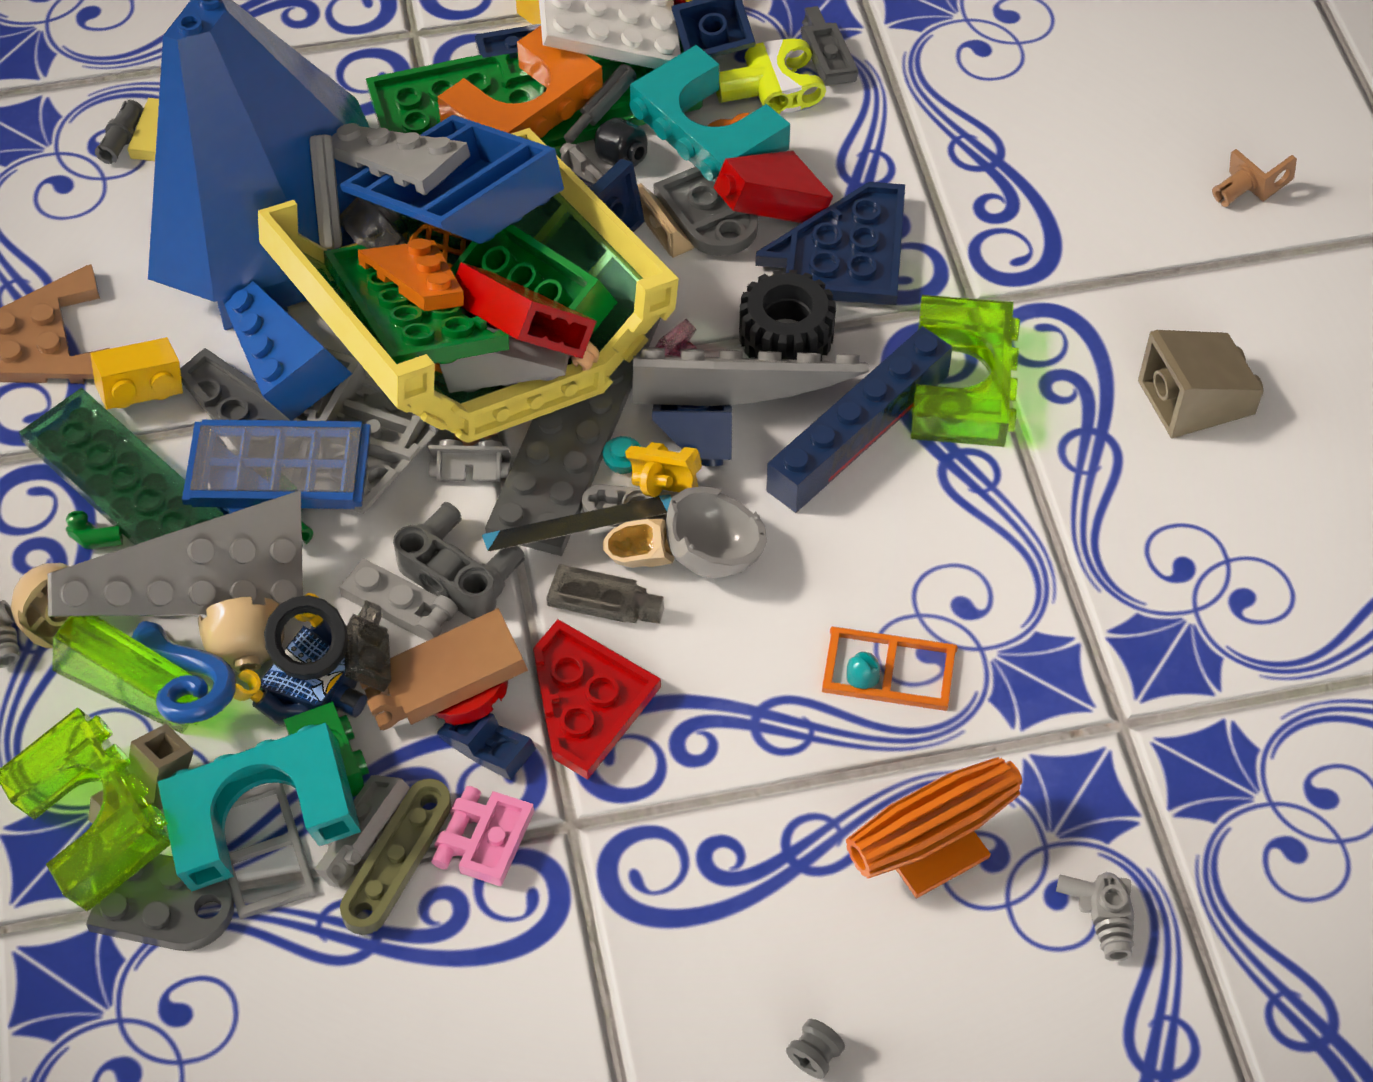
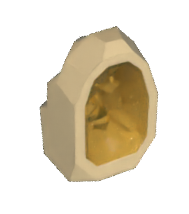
[603,519,674,568]

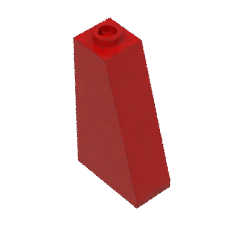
[455,262,597,359]

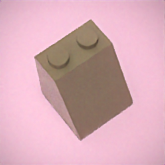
[1138,330,1264,439]

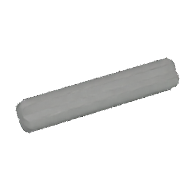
[310,135,342,249]

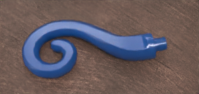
[132,621,236,724]

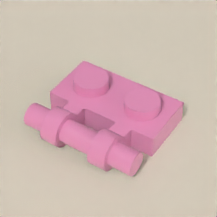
[431,786,534,887]

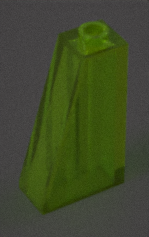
[52,616,209,734]

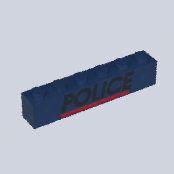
[766,326,953,513]

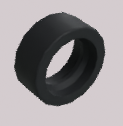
[264,595,349,680]

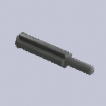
[564,64,637,143]

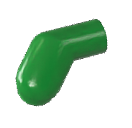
[66,511,123,549]

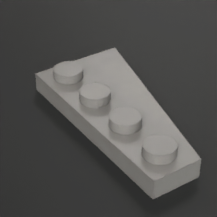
[332,123,470,195]

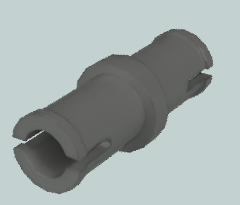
[95,100,144,164]

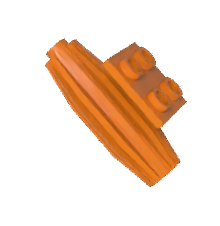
[846,757,1023,899]

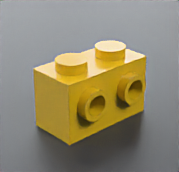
[90,337,183,410]

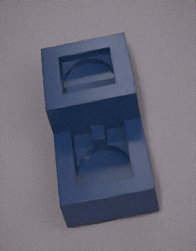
[437,713,536,780]

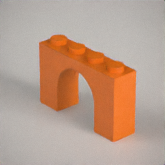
[437,26,603,138]

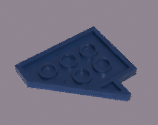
[755,182,905,305]

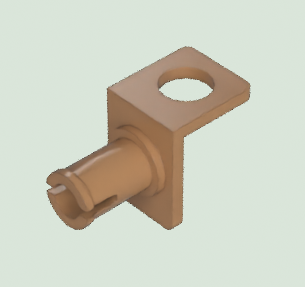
[1212,149,1297,207]

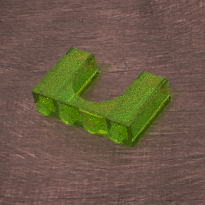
[911,295,1020,447]
[0,707,170,912]

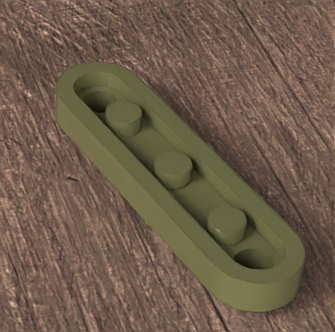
[340,779,452,935]

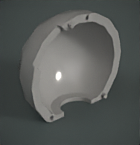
[666,486,767,579]

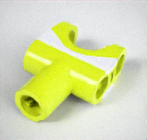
[716,38,826,114]

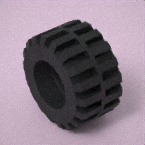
[739,270,836,361]

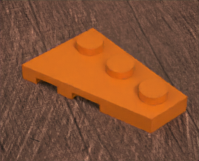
[358,239,464,311]

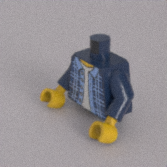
[233,593,367,726]

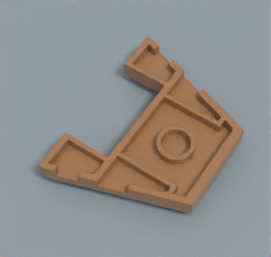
[0,264,110,384]

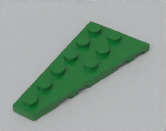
[324,245,509,364]

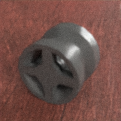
[786,1019,845,1079]

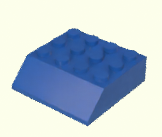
[340,115,564,244]

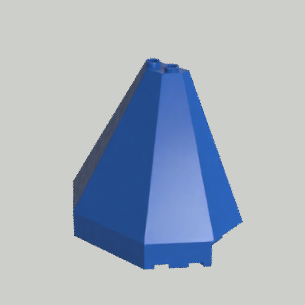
[148,0,377,330]

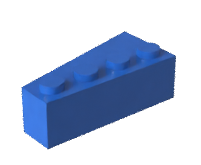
[224,281,353,421]

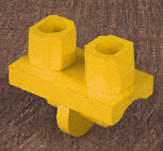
[625,442,702,497]

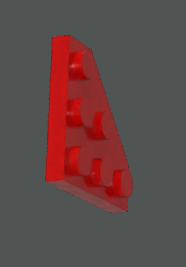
[533,619,661,780]

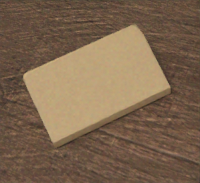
[638,183,695,258]

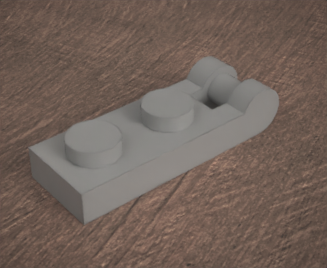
[339,558,458,641]

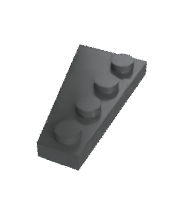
[180,348,308,478]

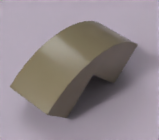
[88,724,194,847]

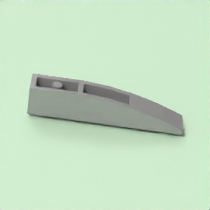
[632,347,869,406]

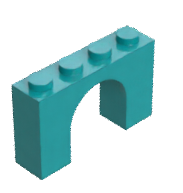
[629,45,791,183]
[157,723,361,892]

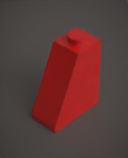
[713,150,833,223]

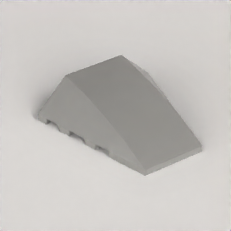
[291,348,468,514]

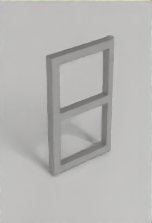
[227,783,317,919]

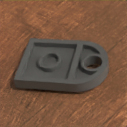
[653,167,758,256]
[86,845,234,951]

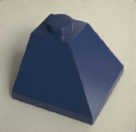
[671,0,756,58]
[652,404,732,466]

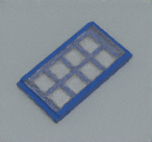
[182,419,371,509]

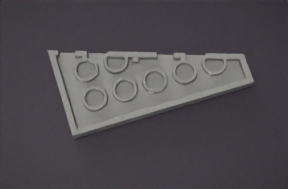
[48,490,303,617]

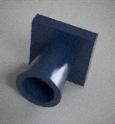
[543,159,645,263]

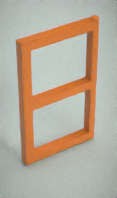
[822,626,958,711]

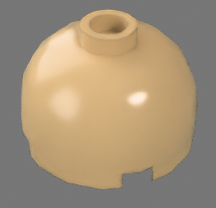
[11,563,97,648]
[198,597,284,673]

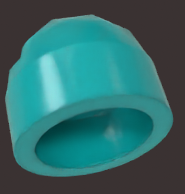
[846,651,880,689]

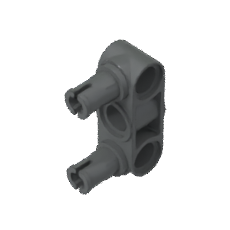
[393,502,525,619]

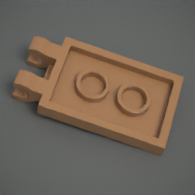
[357,608,528,730]

